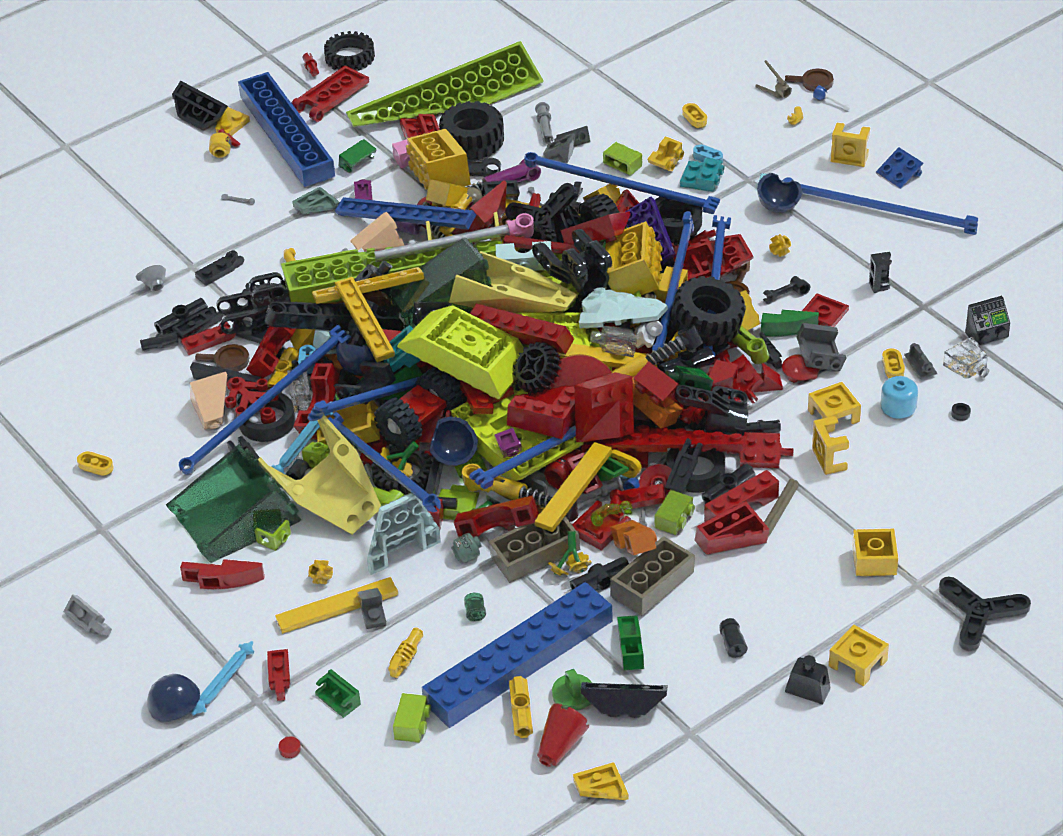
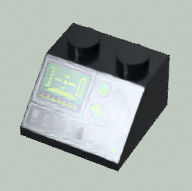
[965,295,1011,347]

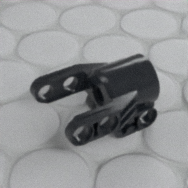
[532,229,612,298]
[216,272,290,334]
[667,385,748,436]

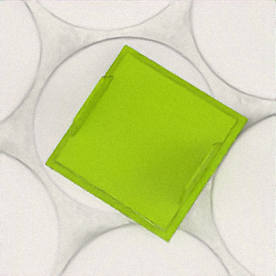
[439,484,479,520]

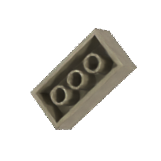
[488,516,581,583]
[610,536,695,616]

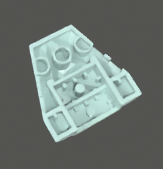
[579,288,668,328]
[367,493,441,575]

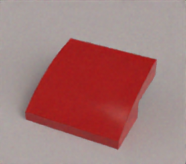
[400,114,439,140]

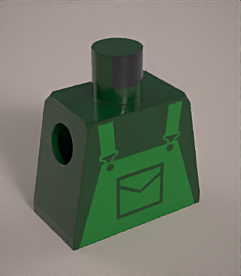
[665,365,714,391]

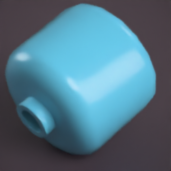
[880,376,918,419]

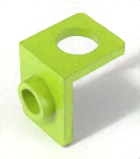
[255,520,291,551]

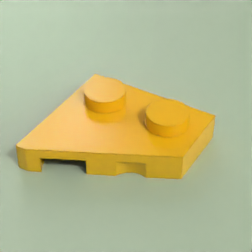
[215,107,250,136]
[573,762,629,800]

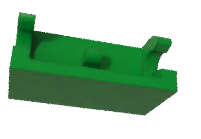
[338,139,377,173]
[315,669,361,718]

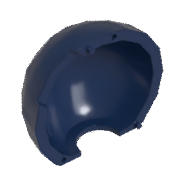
[757,172,802,213]
[336,341,382,376]
[429,417,478,466]
[147,673,200,722]

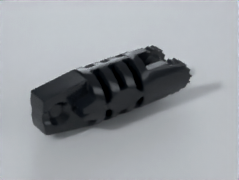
[759,332,783,370]

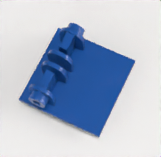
[876,147,924,189]

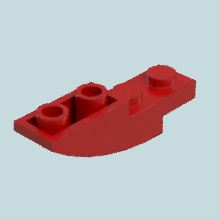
[180,559,265,589]

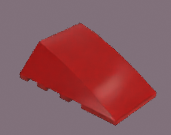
[671,234,754,280]

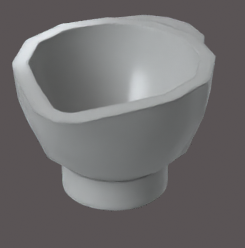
[135,265,166,291]

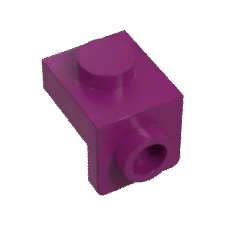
[495,428,522,458]

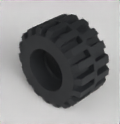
[580,194,620,223]

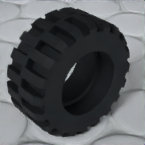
[439,101,504,160]
[671,276,746,346]

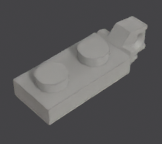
[63,594,112,636]

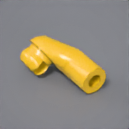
[787,106,804,125]
[283,248,296,262]

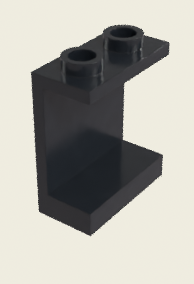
[334,361,396,405]

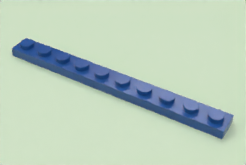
[335,197,476,229]

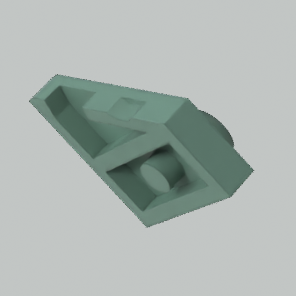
[292,187,340,214]

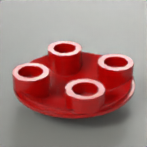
[782,354,820,382]

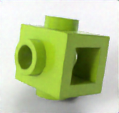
[302,441,330,469]

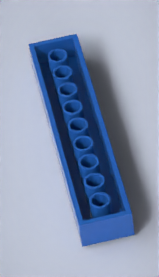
[238,72,335,187]
[421,582,613,728]

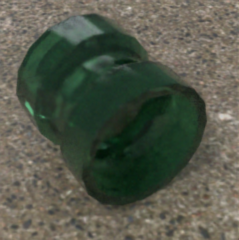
[463,592,486,621]

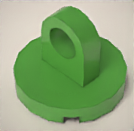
[552,668,592,710]

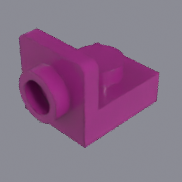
[354,179,373,200]

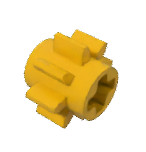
[769,234,791,257]
[308,560,333,584]

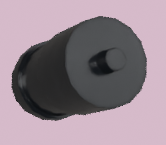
[719,618,748,658]

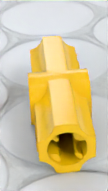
[267,347,299,390]
[509,676,533,738]

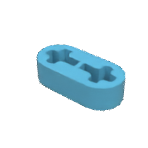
[693,144,723,163]
[298,345,316,374]

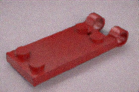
[291,66,370,122]

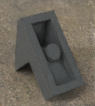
[543,133,575,163]
[357,588,386,629]

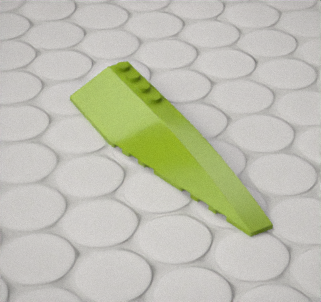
[346,41,544,127]
[281,240,502,303]

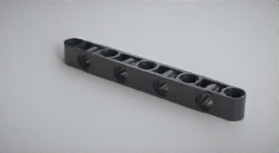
[265,302,410,331]

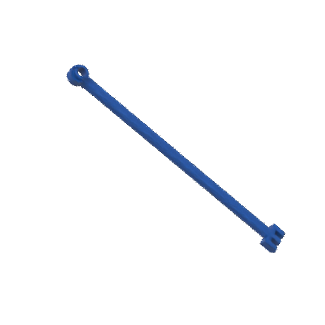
[524,152,720,214]
[782,177,978,235]
[652,211,694,351]
[703,215,731,366]
[179,325,352,474]
[308,377,419,421]
[328,412,441,513]
[469,425,576,490]

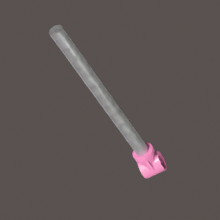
[374,213,534,262]

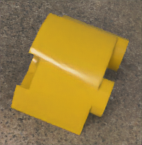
[647,136,684,172]

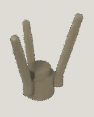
[755,60,792,98]

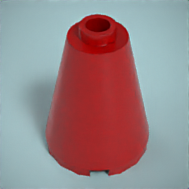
[537,704,589,767]

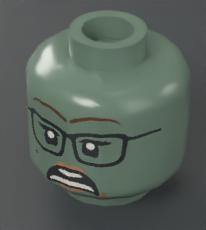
[451,533,482,563]

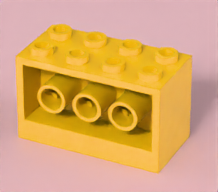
[406,129,471,190]
[605,221,662,295]

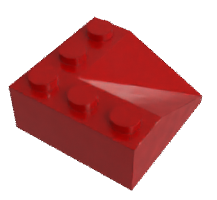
[452,180,507,245]
[561,211,630,245]
[574,372,634,442]
[507,386,575,439]

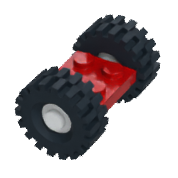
[374,367,464,449]

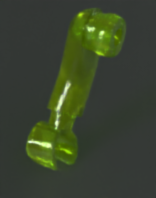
[591,501,633,526]

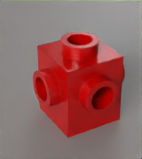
[678,393,705,425]

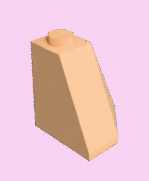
[350,212,404,252]
[190,372,227,430]

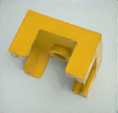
[831,122,871,167]
[808,382,861,433]
[812,416,849,475]
[828,624,889,686]

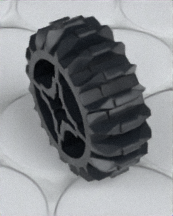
[513,342,561,394]

